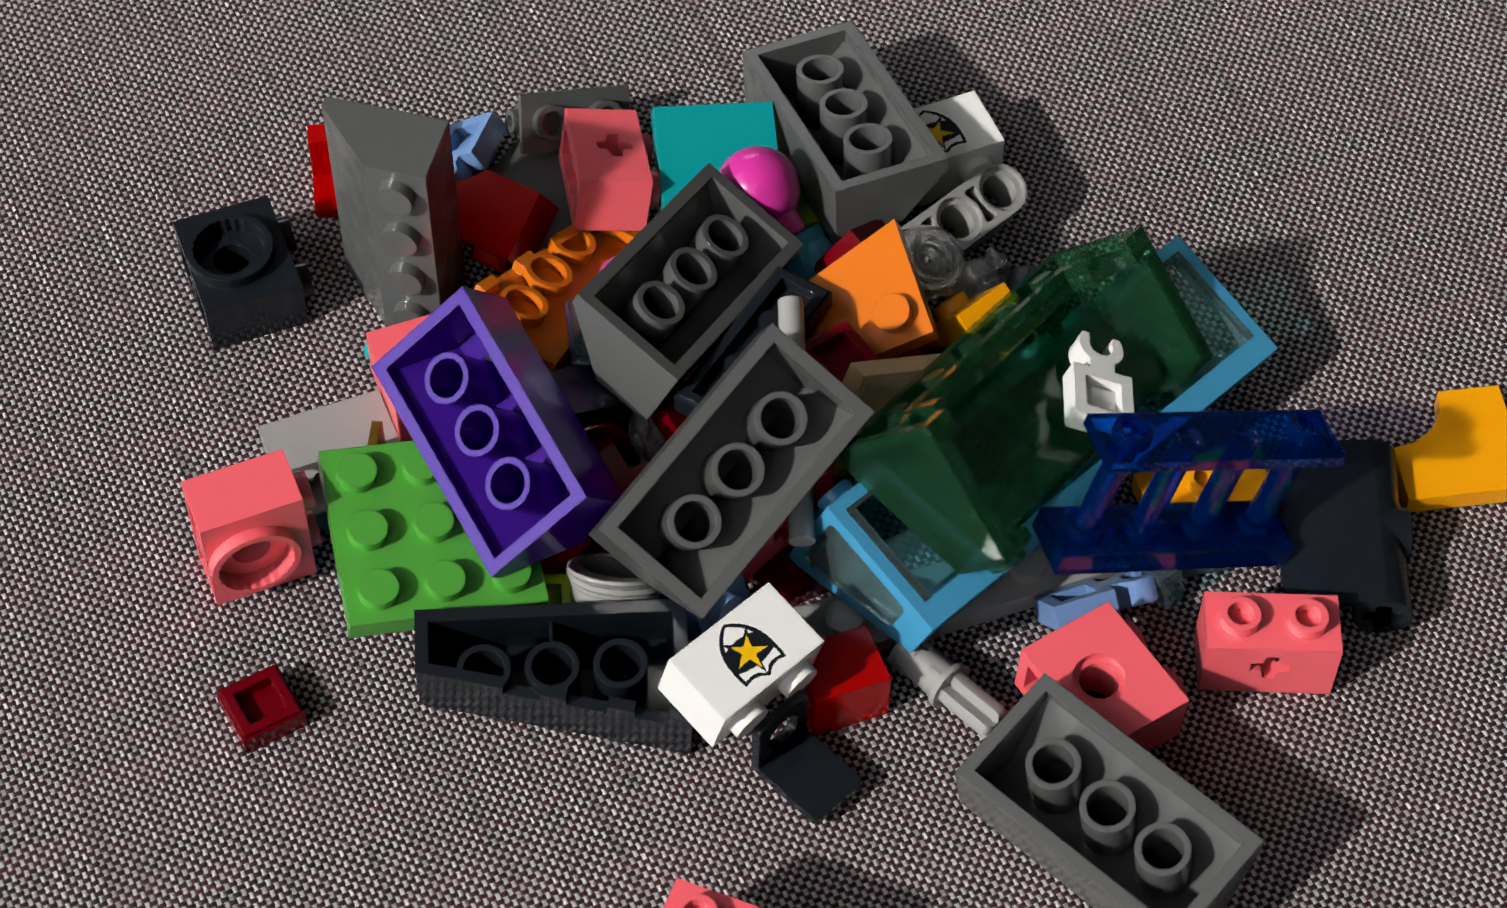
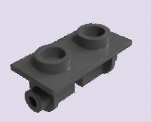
[505,85,630,154]

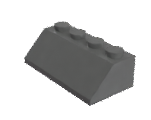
[742,21,949,244]
[322,96,466,326]
[572,163,804,422]
[588,323,875,619]
[955,673,1264,908]

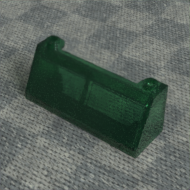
[838,226,1214,574]

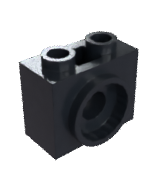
[173,195,314,350]

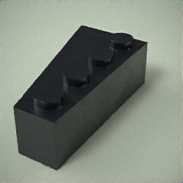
[414,599,692,754]

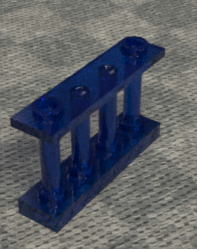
[1032,409,1347,575]

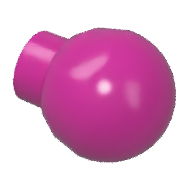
[719,146,806,234]

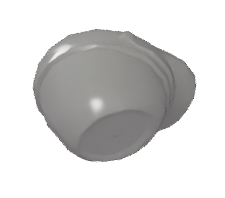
[566,552,664,603]

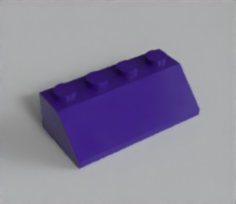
[371,286,623,578]

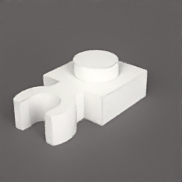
[1062,330,1135,443]

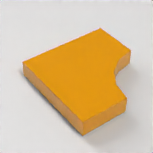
[1393,385,1507,512]

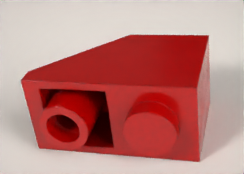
[456,170,559,274]

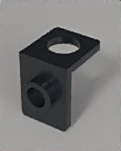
[751,690,862,824]

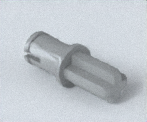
[888,640,1008,739]

